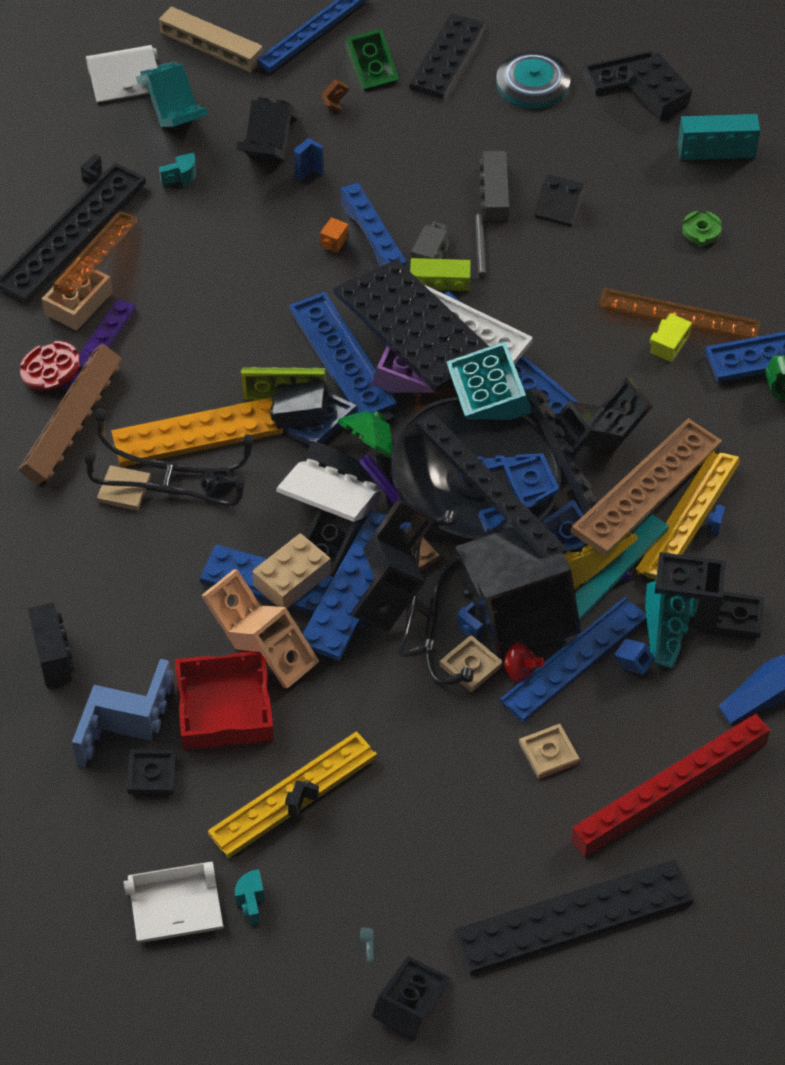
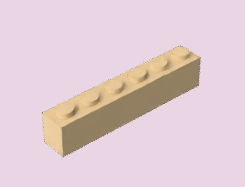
[159,6,263,73]

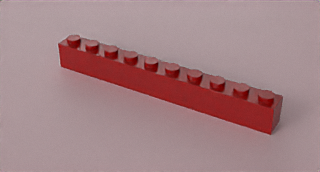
[571,714,770,858]

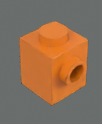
[320,217,349,253]

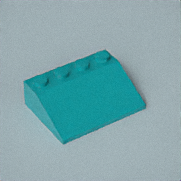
[447,341,531,420]

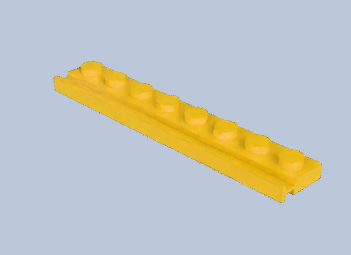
[636,451,740,580]
[208,731,377,859]

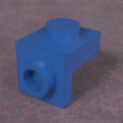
[457,602,483,640]

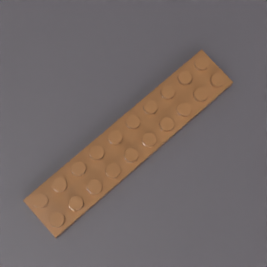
[570,418,722,556]

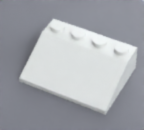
[276,459,382,522]

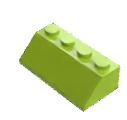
[241,367,326,400]

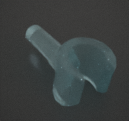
[359,927,374,962]

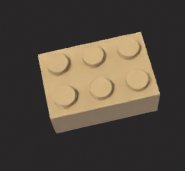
[42,261,113,331]
[252,533,331,609]

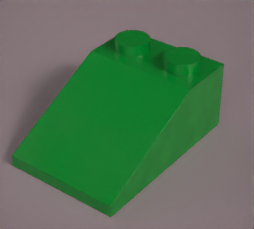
[345,28,399,90]

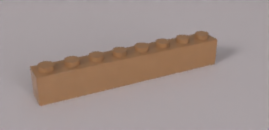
[18,343,122,485]

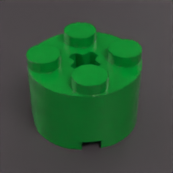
[765,355,785,401]

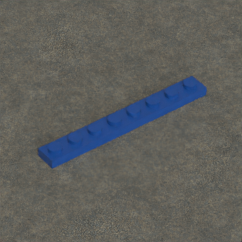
[257,0,367,73]

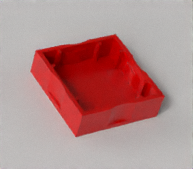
[175,651,274,750]

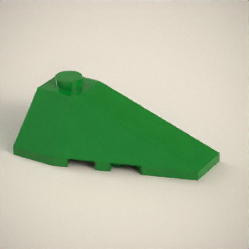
[337,411,393,459]

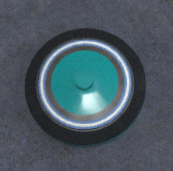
[496,51,571,109]

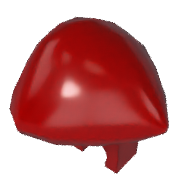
[504,641,544,684]

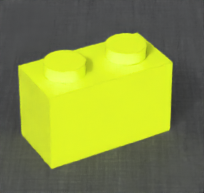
[649,313,692,362]

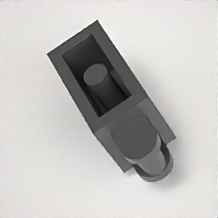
[411,221,449,259]

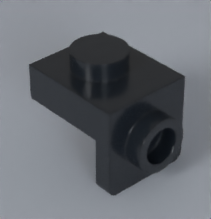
[285,780,319,817]

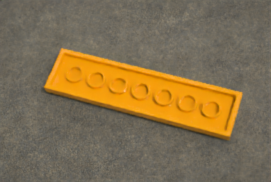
[111,397,283,467]

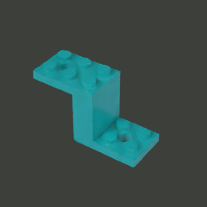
[136,62,209,127]

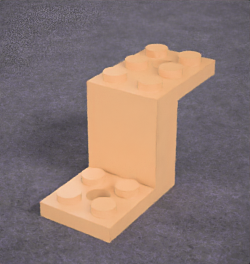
[201,569,319,688]

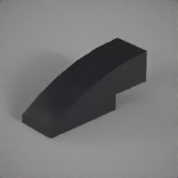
[305,441,370,483]

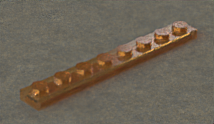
[53,211,137,296]
[599,288,761,339]

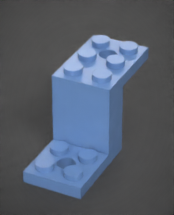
[72,659,174,768]

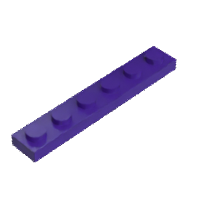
[60,299,136,391]

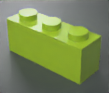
[410,258,470,291]

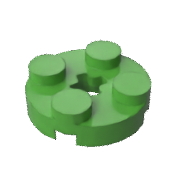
[682,211,722,247]

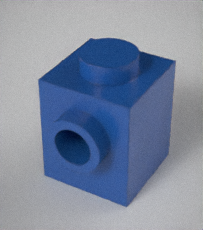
[614,639,655,675]

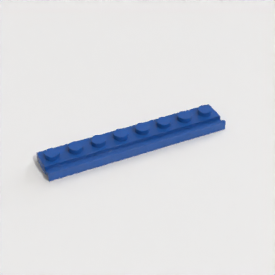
[500,597,647,723]

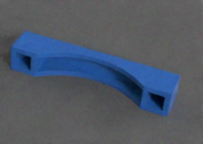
[340,183,406,267]

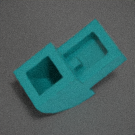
[159,153,197,186]
[235,869,265,926]

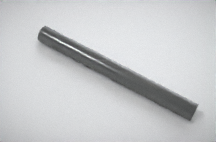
[475,214,486,277]

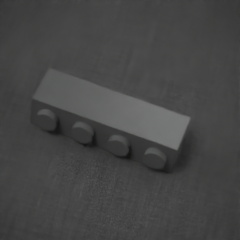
[479,151,509,221]

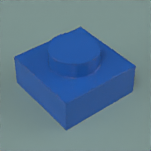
[708,505,725,536]

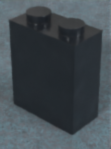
[270,380,329,429]

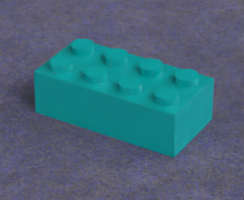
[678,114,760,160]

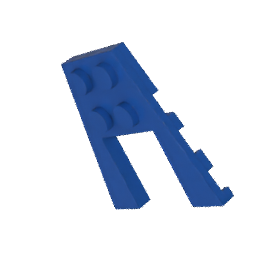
[458,453,559,533]

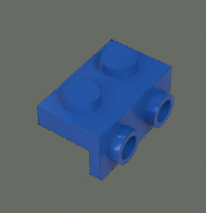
[293,138,324,181]

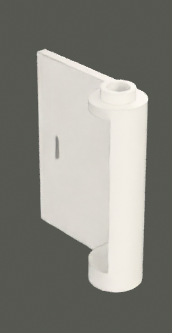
[86,45,158,103]
[124,861,223,943]

